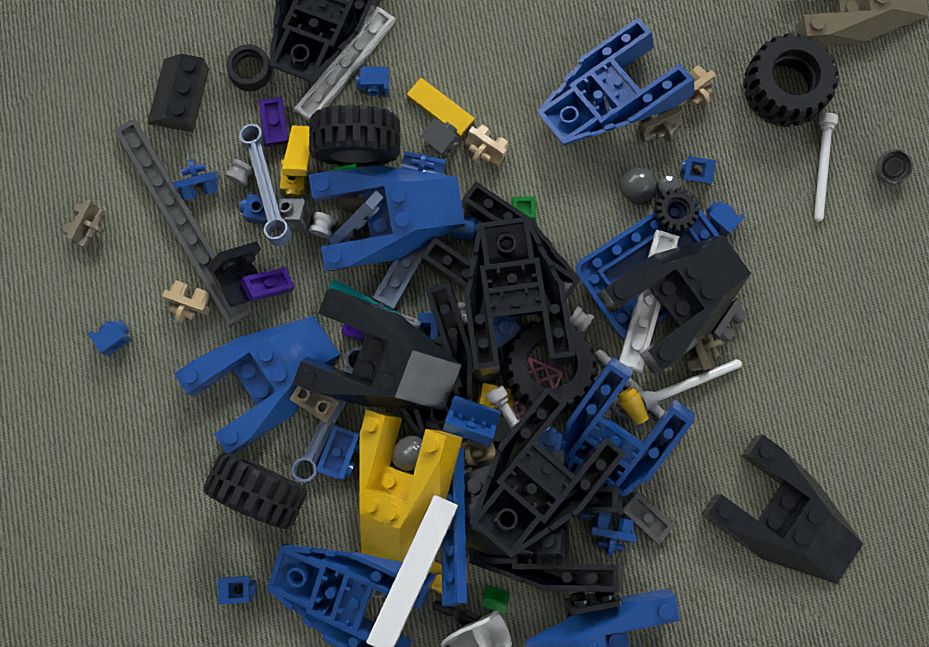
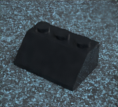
[147,54,209,133]

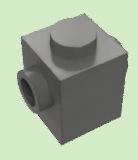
[421,118,460,156]

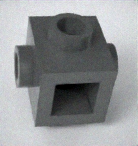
[277,198,312,233]

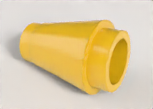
[617,387,649,425]

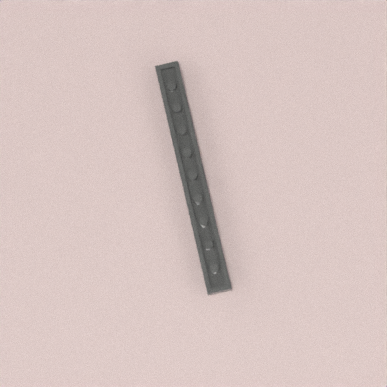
[114,119,251,327]

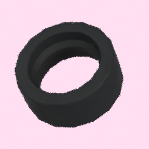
[226,44,272,92]

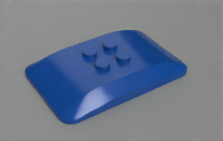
[575,203,720,340]

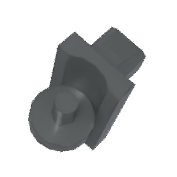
[711,298,748,342]

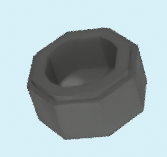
[657,175,680,195]

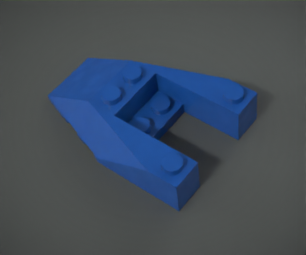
[537,17,695,146]
[309,166,465,272]
[174,316,340,455]
[560,356,695,521]
[267,544,436,647]
[525,588,680,647]

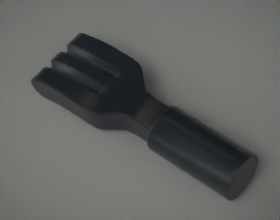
[432,600,481,626]

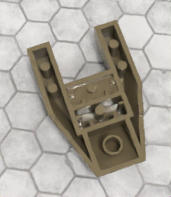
[795,0,928,46]

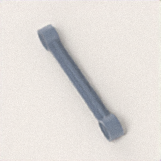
[239,124,292,246]
[292,348,361,483]

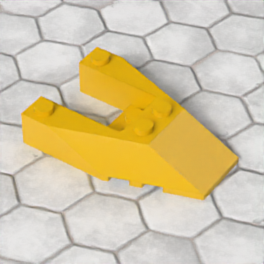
[360,410,462,562]

